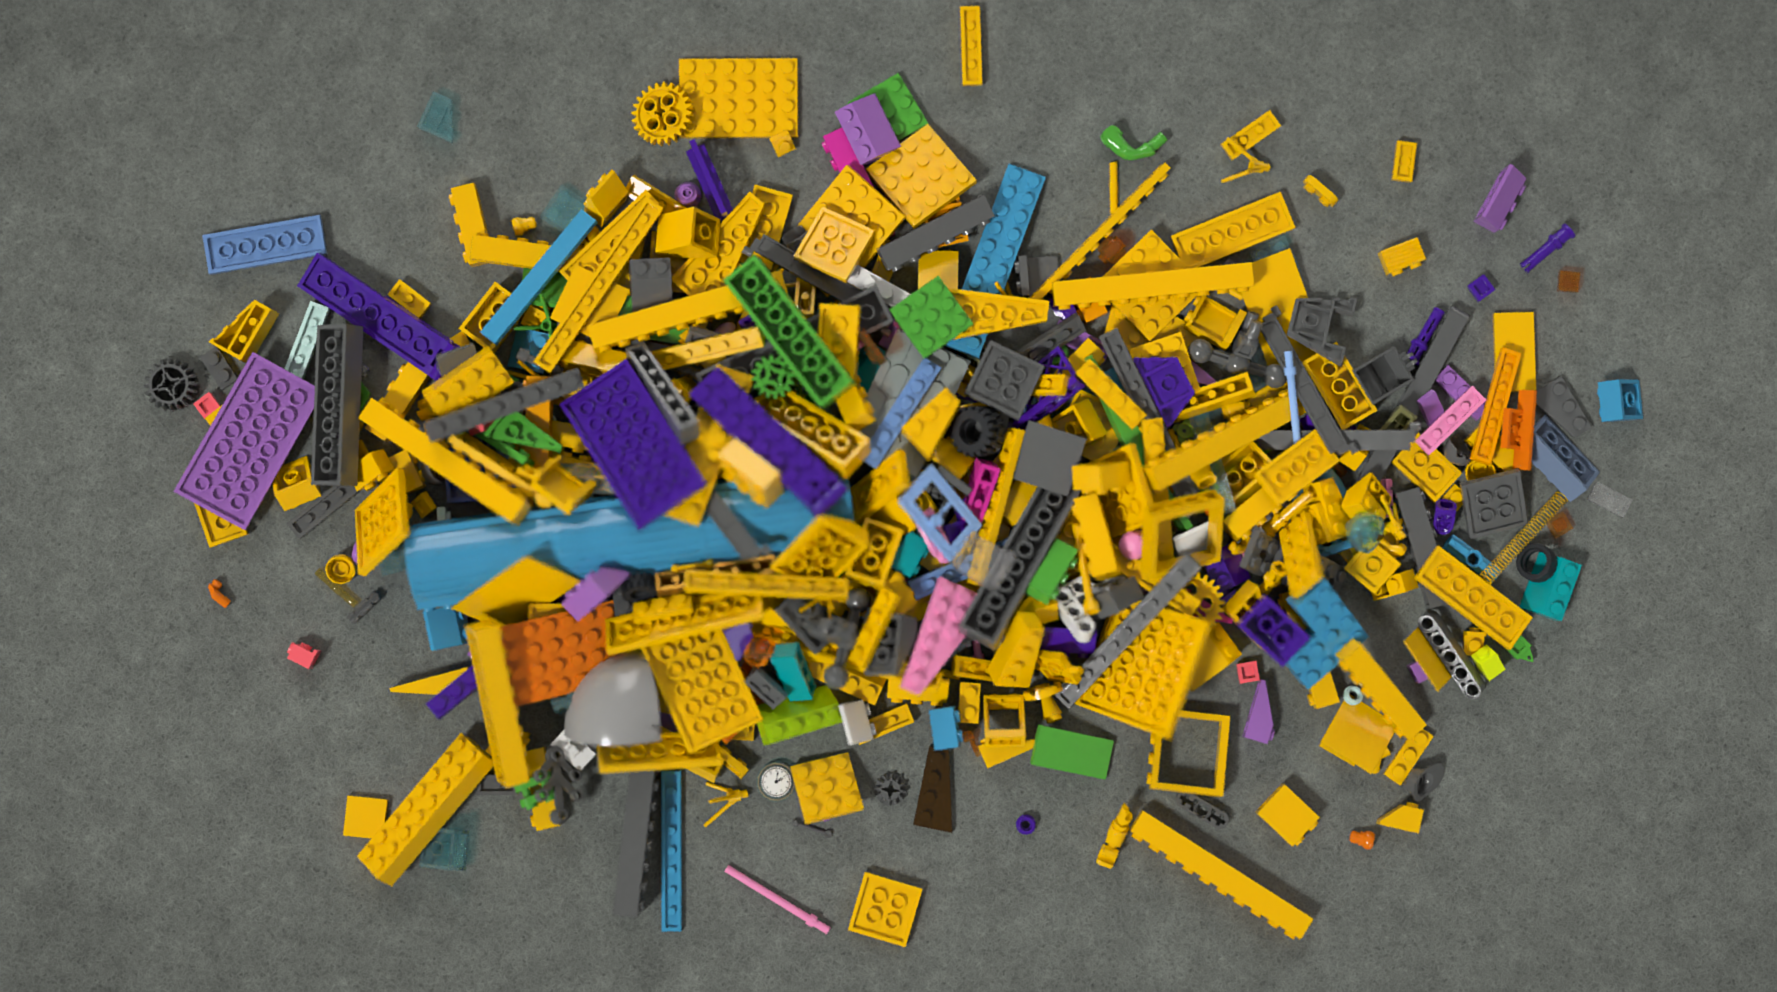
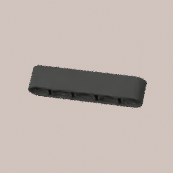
[1418,610,1485,699]

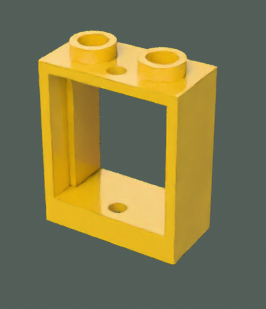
[983,693,1026,747]

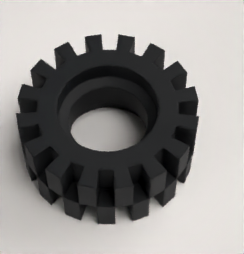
[621,572,658,603]

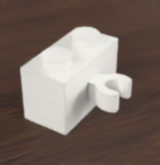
[550,730,597,771]

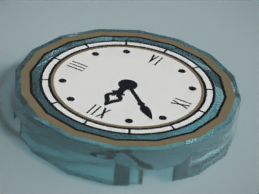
[757,762,795,802]

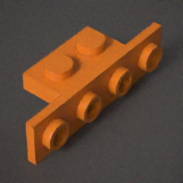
[1501,390,1537,470]

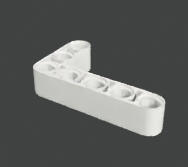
[1056,573,1128,643]

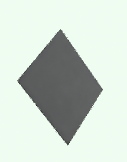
[1012,421,1086,496]

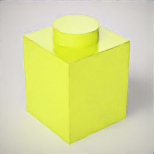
[1471,644,1506,681]

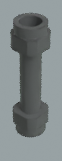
[515,347,564,376]

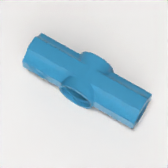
[1442,534,1501,583]

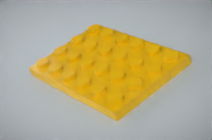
[679,58,798,138]
[641,629,763,754]

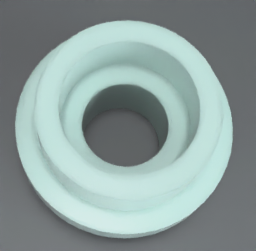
[1343,685,1363,705]

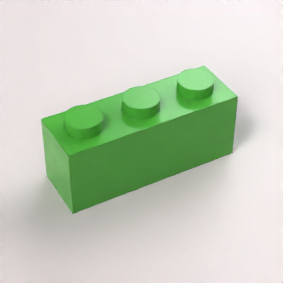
[1026,539,1079,605]

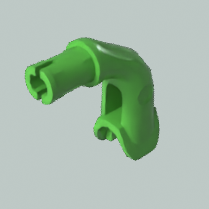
[1101,125,1167,161]

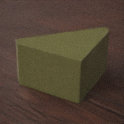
[1380,405,1417,430]

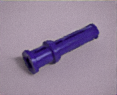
[1520,223,1575,273]
[1406,307,1445,366]

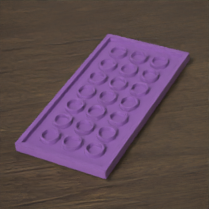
[173,352,315,530]

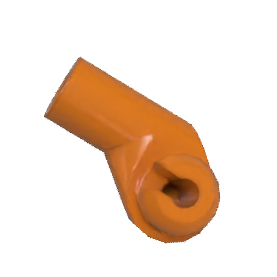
[208,579,231,608]

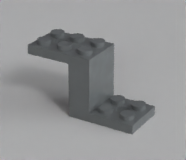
[1240,529,1346,597]

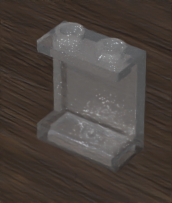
[952,531,1017,593]

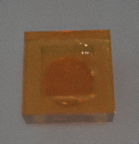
[1557,271,1580,293]
[1546,511,1573,539]

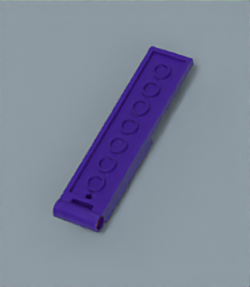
[297,253,460,381]
[689,366,848,518]

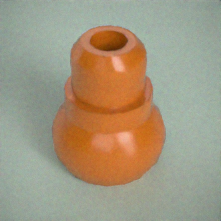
[1349,831,1375,850]

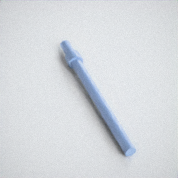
[1284,351,1301,444]

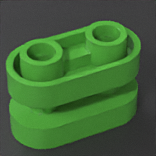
[513,770,554,810]

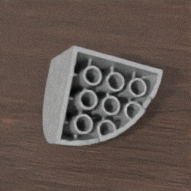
[564,648,661,745]

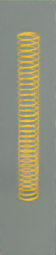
[1480,492,1568,585]

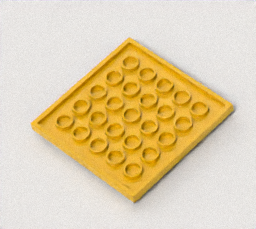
[1075,600,1212,740]

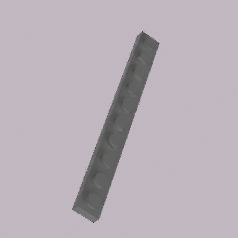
[1099,328,1198,517]
[1055,553,1202,709]

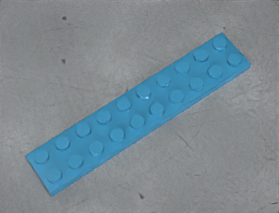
[944,164,1046,358]

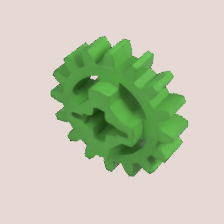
[751,355,795,399]

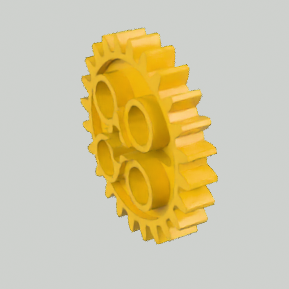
[631,82,695,146]
[1164,572,1225,632]

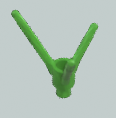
[513,293,557,338]

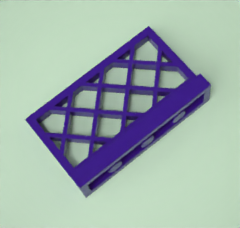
[686,139,733,223]
[1012,346,1086,431]

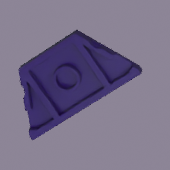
[1133,357,1195,428]

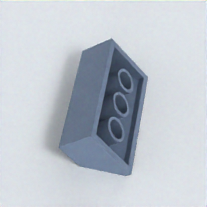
[1531,414,1600,502]

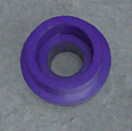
[1016,814,1036,835]

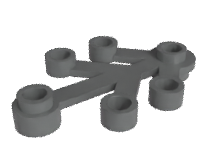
[533,746,584,825]

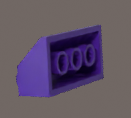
[1039,627,1097,658]

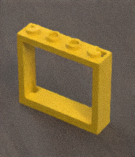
[1141,489,1224,579]
[1146,711,1230,797]

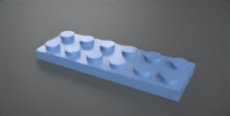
[202,215,328,275]

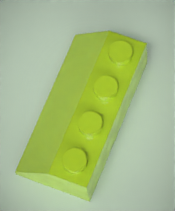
[757,685,843,745]

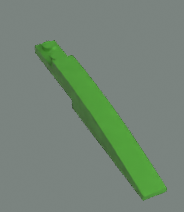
[1084,355,1193,532]

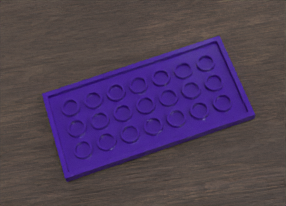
[560,359,708,531]

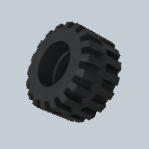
[950,406,1005,457]

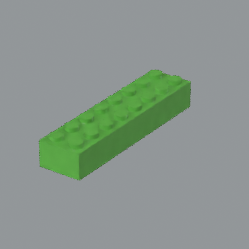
[723,255,856,408]

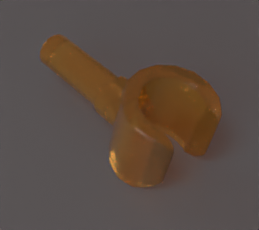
[963,730,981,757]

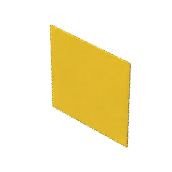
[550,264,630,337]
[1404,626,1452,691]
[1320,694,1394,774]

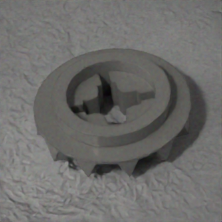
[875,774,906,806]

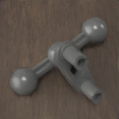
[1188,311,1287,388]
[797,587,871,689]

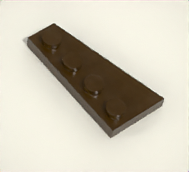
[913,746,952,833]

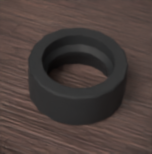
[1516,543,1558,583]

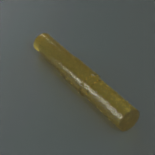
[315,568,358,608]

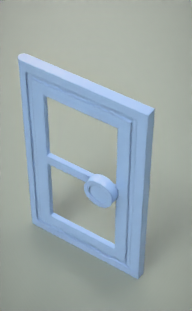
[898,464,982,562]

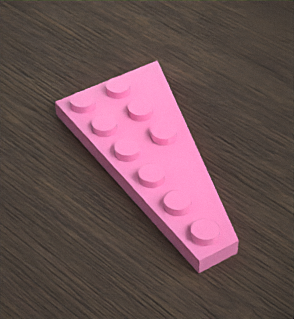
[900,576,977,695]

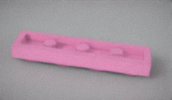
[1415,386,1486,455]

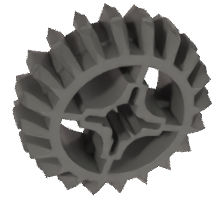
[143,358,199,412]

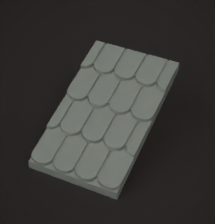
[858,328,971,478]

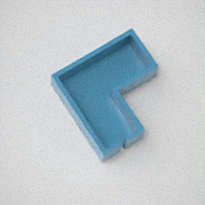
[1285,578,1369,690]

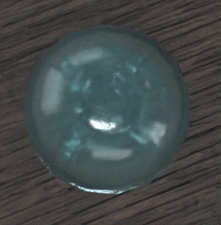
[1346,512,1384,553]

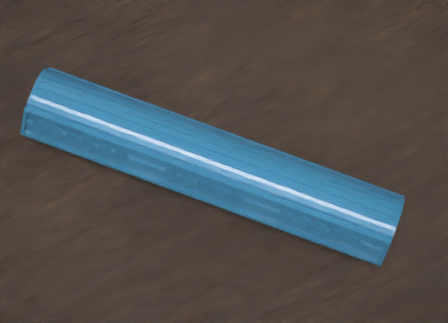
[405,470,855,612]

